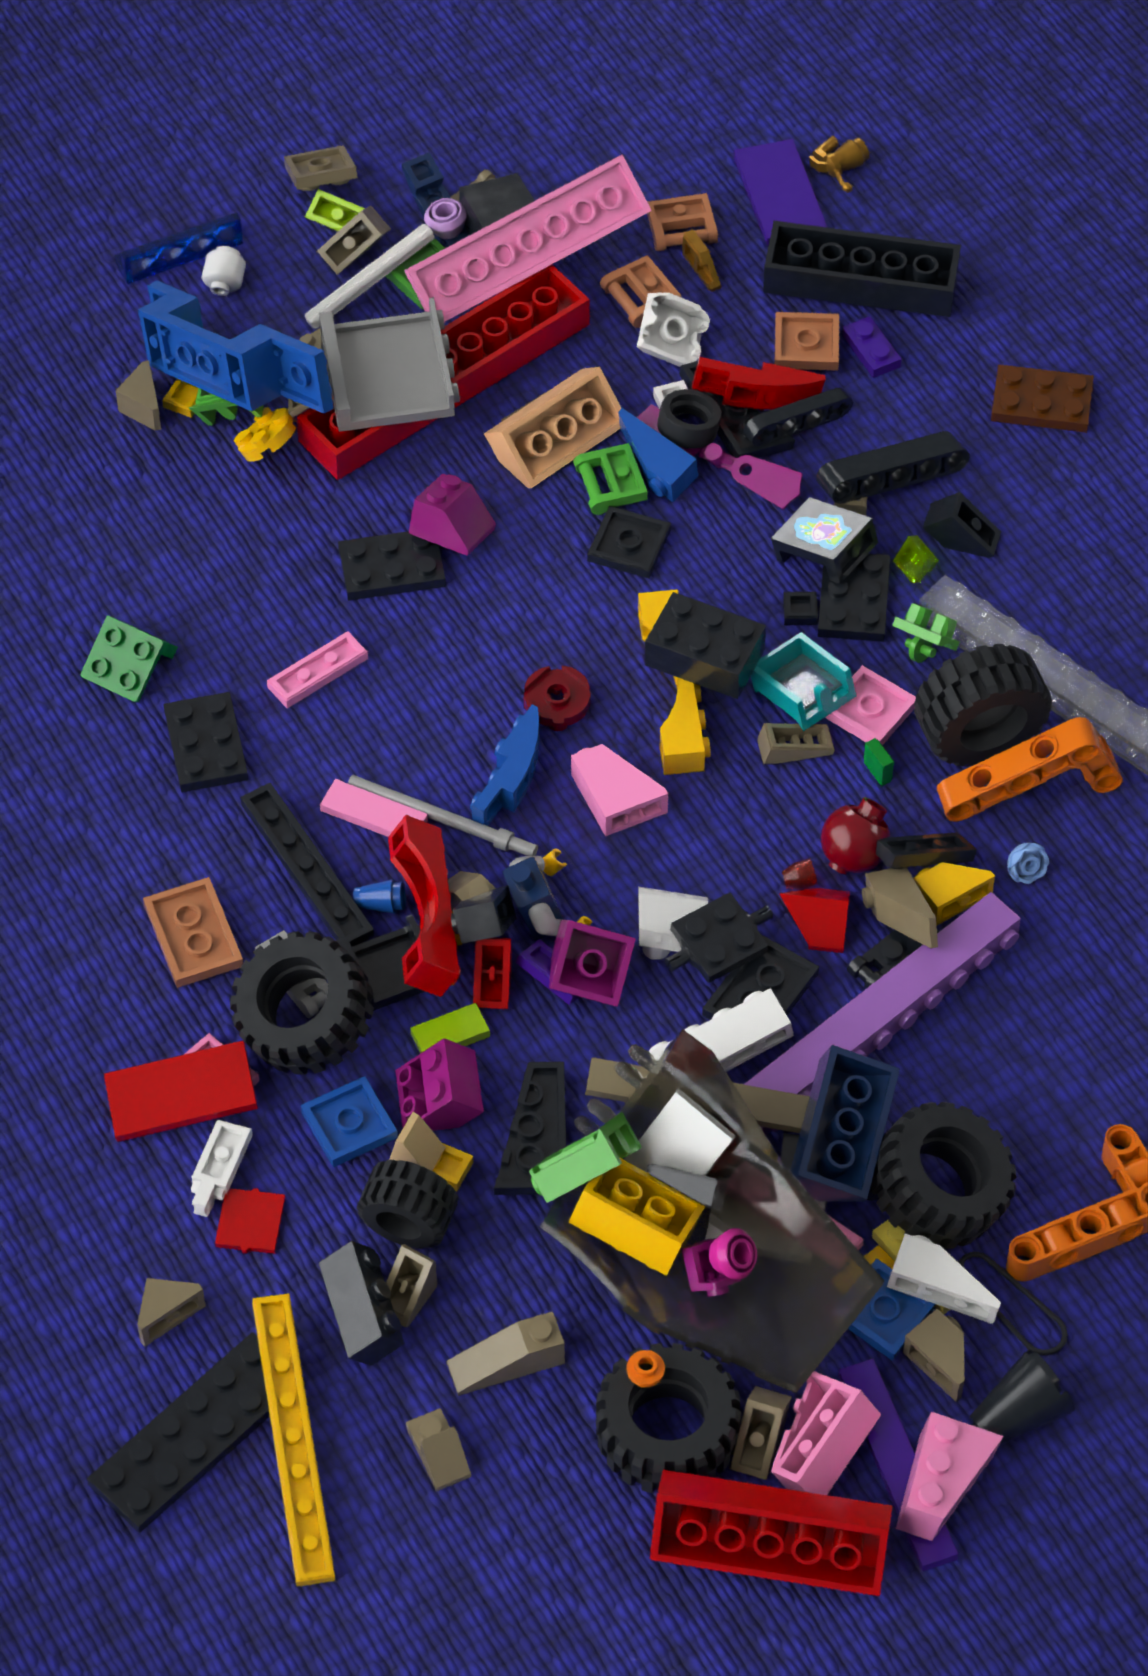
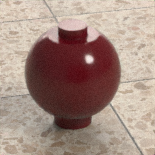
[821,797,890,875]

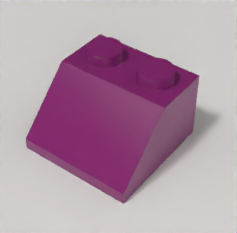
[409,474,496,556]
[549,920,636,1007]

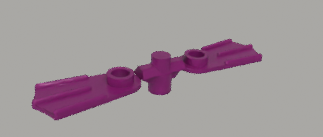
[637,404,803,510]

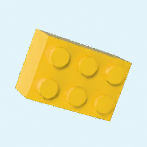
[569,1158,705,1276]

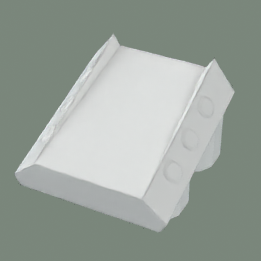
[637,293,710,367]
[638,887,708,959]

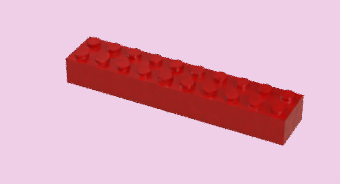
[297,265,590,480]

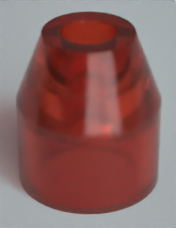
[782,858,818,889]

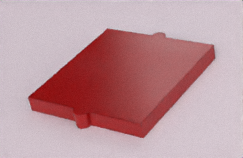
[215,1188,286,1254]

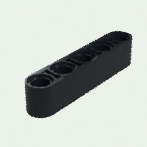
[816,431,970,504]

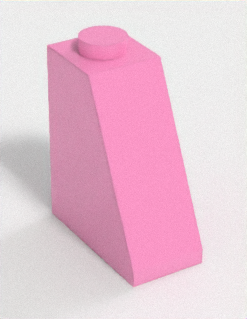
[571,744,668,837]

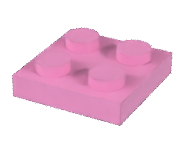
[825,665,916,745]

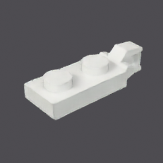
[191,1120,253,1217]

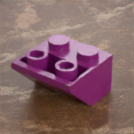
[395,1038,484,1131]

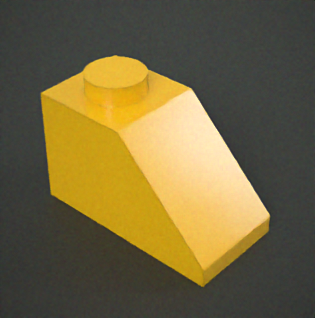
[913,862,995,926]

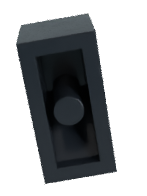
[923,492,1001,558]
[451,885,517,944]

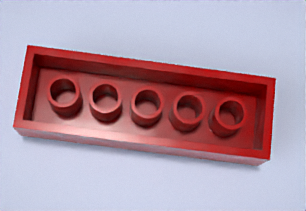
[650,1470,893,1596]

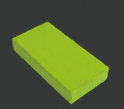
[410,1003,490,1053]

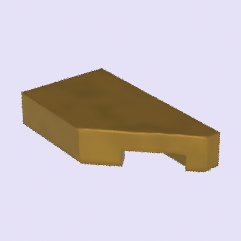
[682,229,721,292]

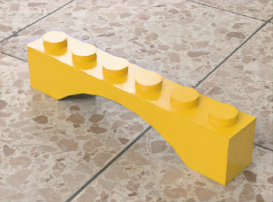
[638,589,711,775]

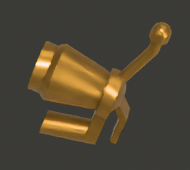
[809,136,870,193]

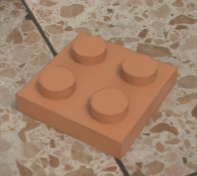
[774,312,839,371]

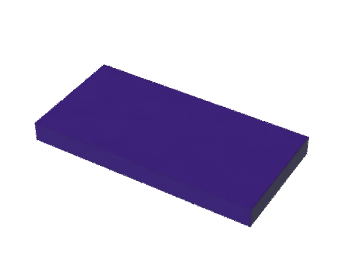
[734,139,827,246]

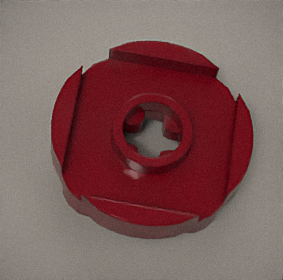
[523,666,591,731]

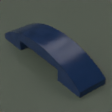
[401,152,469,248]

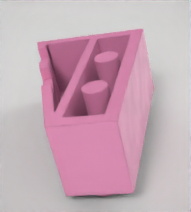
[771,1368,881,1495]
[896,1412,1004,1541]

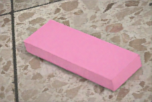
[267,631,368,709]
[320,779,428,837]

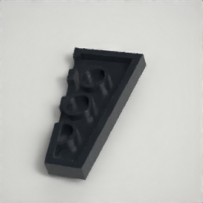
[679,358,795,458]

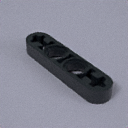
[743,387,853,446]

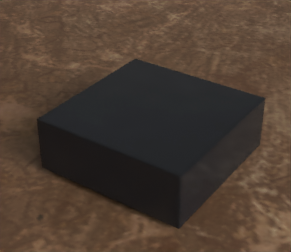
[783,592,818,625]

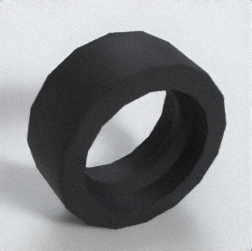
[658,389,721,449]

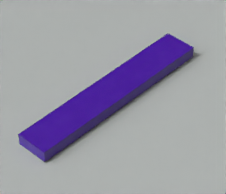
[838,1359,958,1571]

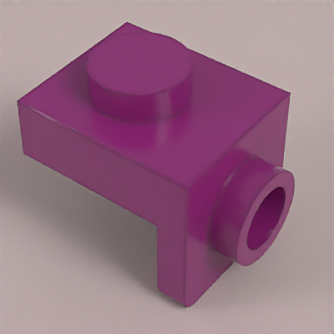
[681,1238,741,1296]

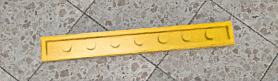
[252,1293,335,1587]

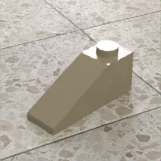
[862,867,938,949]
[447,1311,565,1396]

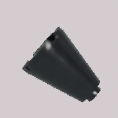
[968,1349,1076,1444]

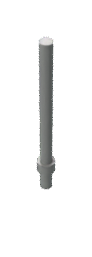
[348,775,538,856]

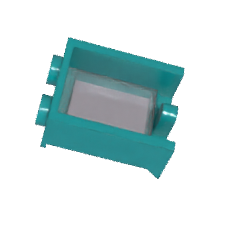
[751,632,856,731]

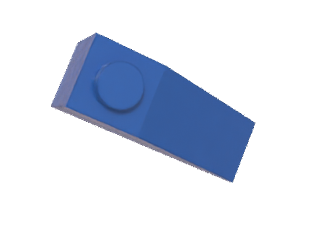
[618,408,698,502]

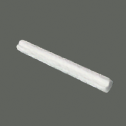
[304,224,434,329]

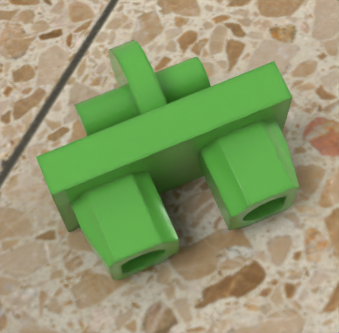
[892,603,960,663]

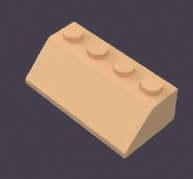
[484,367,621,489]

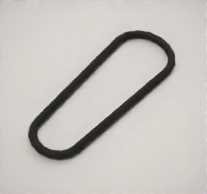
[959,1251,1068,1355]

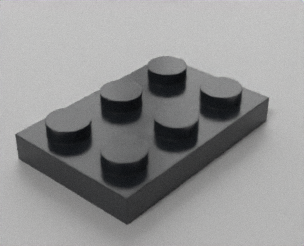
[338,531,446,601]
[817,553,890,642]
[163,692,248,793]
[702,935,819,1020]

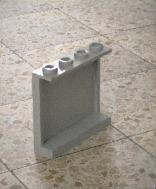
[319,298,460,432]

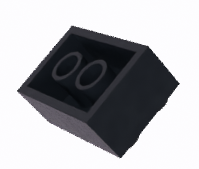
[645,592,766,699]

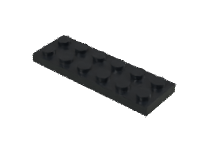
[87,1331,305,1534]

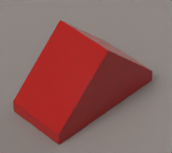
[473,937,512,1009]

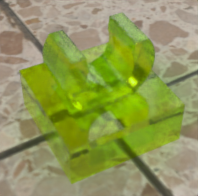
[893,535,939,583]

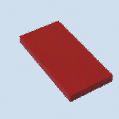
[104,1040,258,1142]

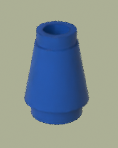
[353,879,406,914]

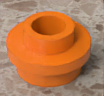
[627,1350,665,1388]

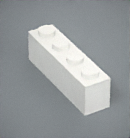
[644,988,794,1079]

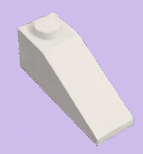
[887,1234,1001,1324]

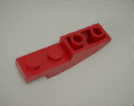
[692,357,826,409]

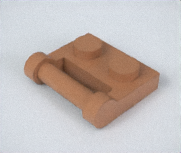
[647,193,718,252]
[600,255,681,328]

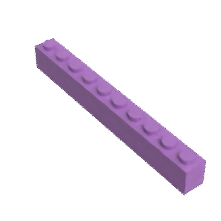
[744,892,1021,1138]

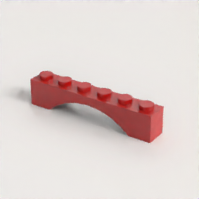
[388,815,461,997]

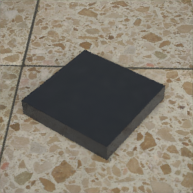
[587,506,671,579]

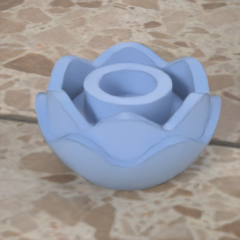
[1007,843,1049,884]

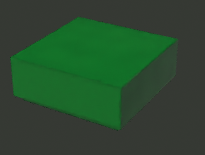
[863,738,894,786]

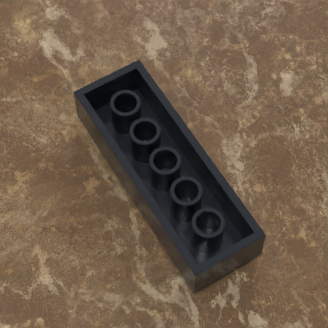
[763,221,961,317]

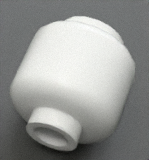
[202,246,246,296]

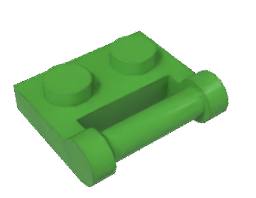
[573,443,648,515]

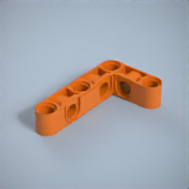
[936,717,1123,822]
[1006,1124,1148,1282]

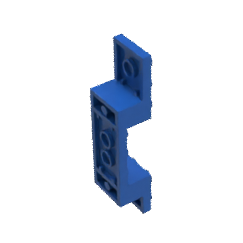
[138,280,334,414]

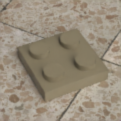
[284,145,358,191]

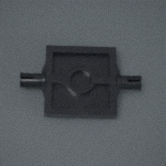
[665,892,773,984]

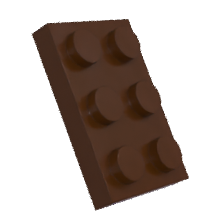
[991,364,1094,433]

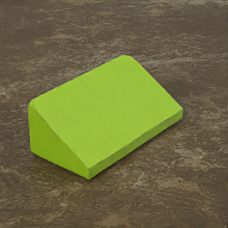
[305,189,365,231]

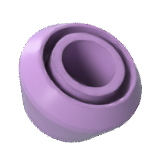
[424,198,467,239]

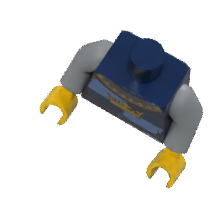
[502,849,592,941]

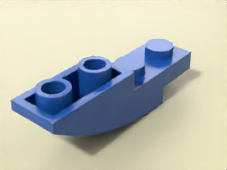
[470,704,539,826]

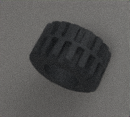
[357,1160,459,1249]

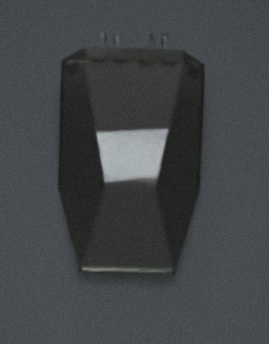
[540,1029,884,1393]

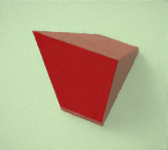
[779,888,850,953]

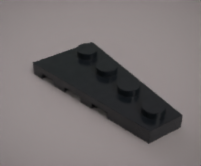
[494,1062,567,1195]

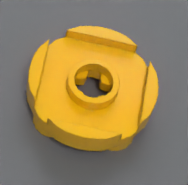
[234,407,297,462]

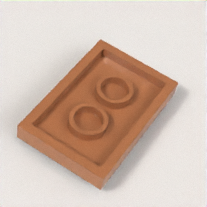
[143,877,243,988]

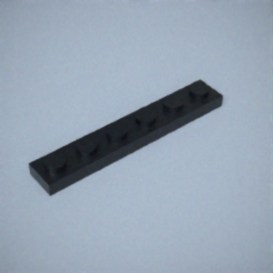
[240,783,374,947]

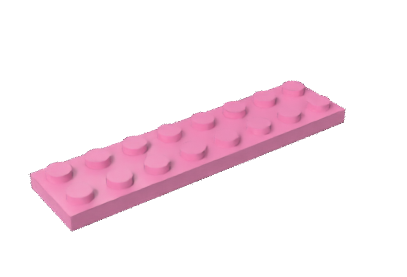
[404,154,652,322]

